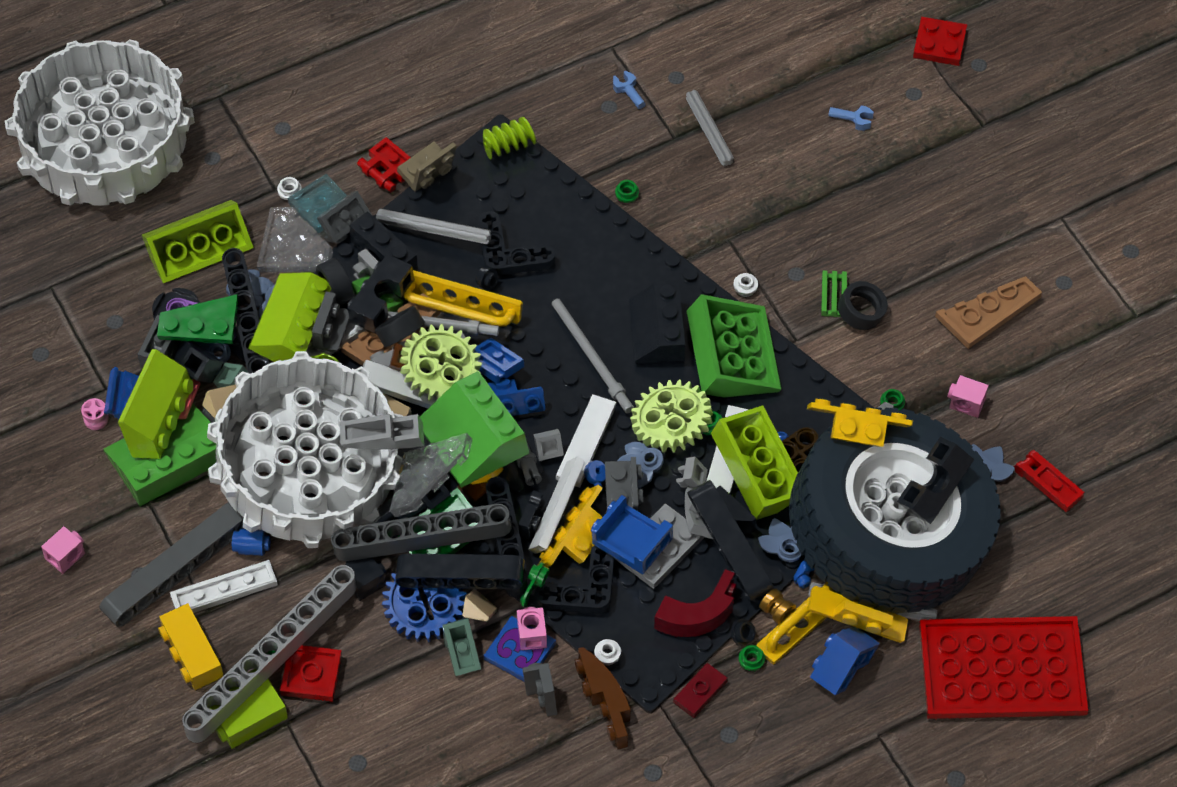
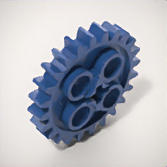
[382,573,467,642]

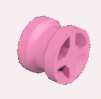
[81,398,109,430]

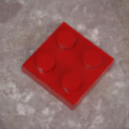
[913,16,967,66]
[280,645,342,702]

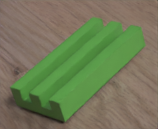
[821,270,847,317]

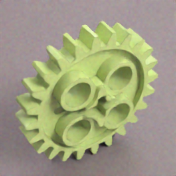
[399,324,482,401]
[630,380,713,453]

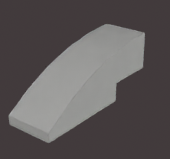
[340,414,424,450]

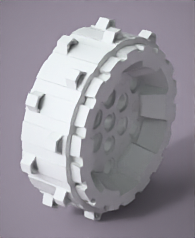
[5,39,195,206]
[207,351,405,548]

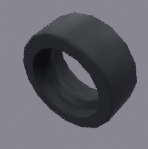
[316,258,355,306]
[838,281,888,330]
[375,306,425,347]

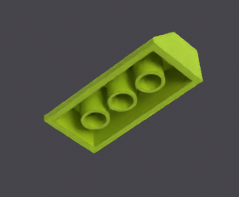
[141,200,253,283]
[248,272,331,362]
[118,349,193,459]
[711,406,798,520]

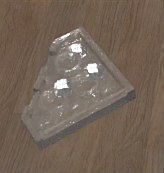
[257,207,333,272]
[389,433,472,517]

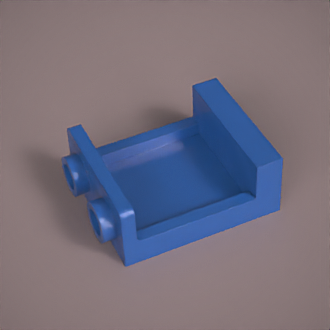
[591,495,673,575]

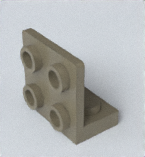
[397,141,457,192]

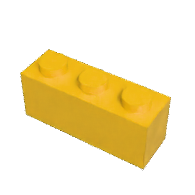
[158,603,223,690]

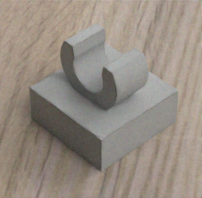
[353,248,378,279]
[533,429,564,461]
[676,457,707,489]

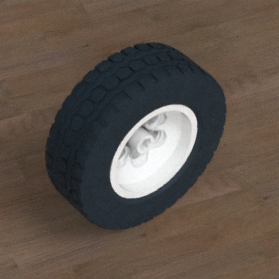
[789,407,1000,613]

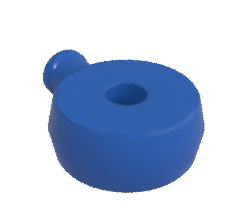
[584,460,605,492]

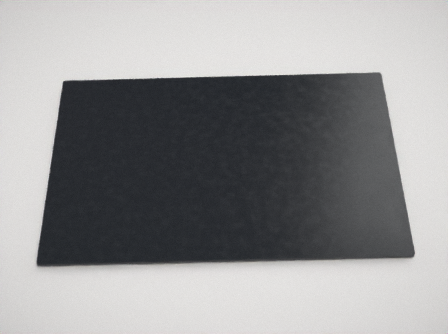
[228,114,874,713]

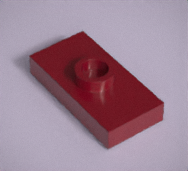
[673,663,728,718]

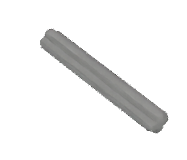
[686,90,734,166]

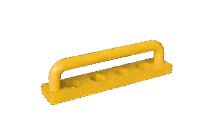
[403,270,523,327]
[756,582,834,665]

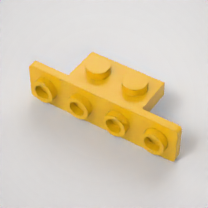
[807,399,913,447]
[537,485,602,567]
[808,586,908,643]

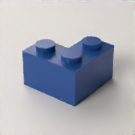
[810,627,880,695]

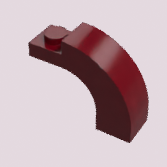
[654,569,737,637]

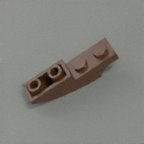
[574,647,631,750]

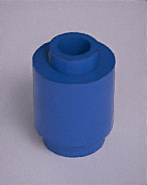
[232,529,271,556]

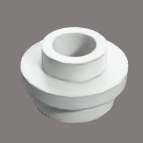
[277,177,302,200]
[733,273,758,297]
[594,639,621,665]

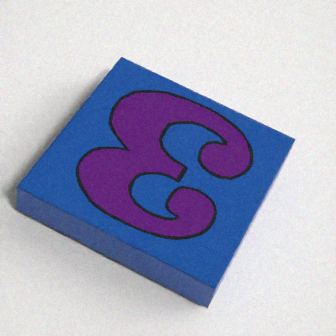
[484,616,556,681]

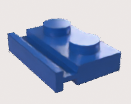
[473,338,524,384]
[104,367,139,419]

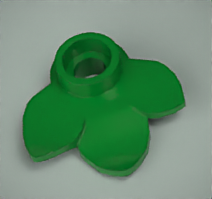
[520,562,550,607]

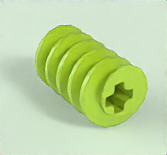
[483,117,536,159]

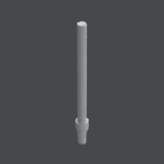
[552,299,634,413]
[385,311,499,336]

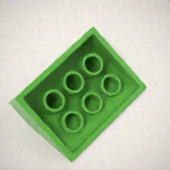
[687,294,781,398]
[420,371,529,488]
[103,403,217,506]

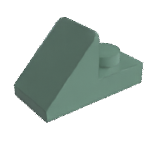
[442,618,481,676]

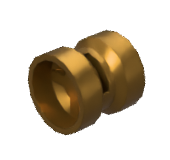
[759,588,796,625]

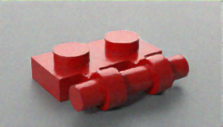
[357,137,411,193]

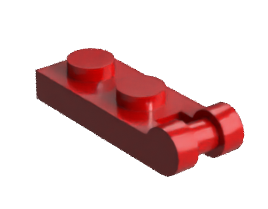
[1014,450,1085,512]

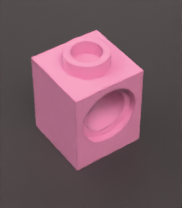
[947,375,989,418]
[41,526,85,574]
[517,607,547,651]

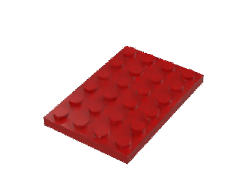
[919,616,1088,719]

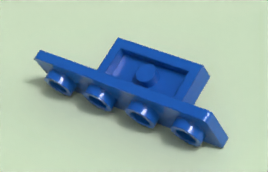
[488,379,545,416]

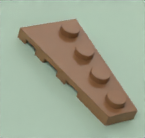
[935,276,1042,349]
[340,293,442,366]

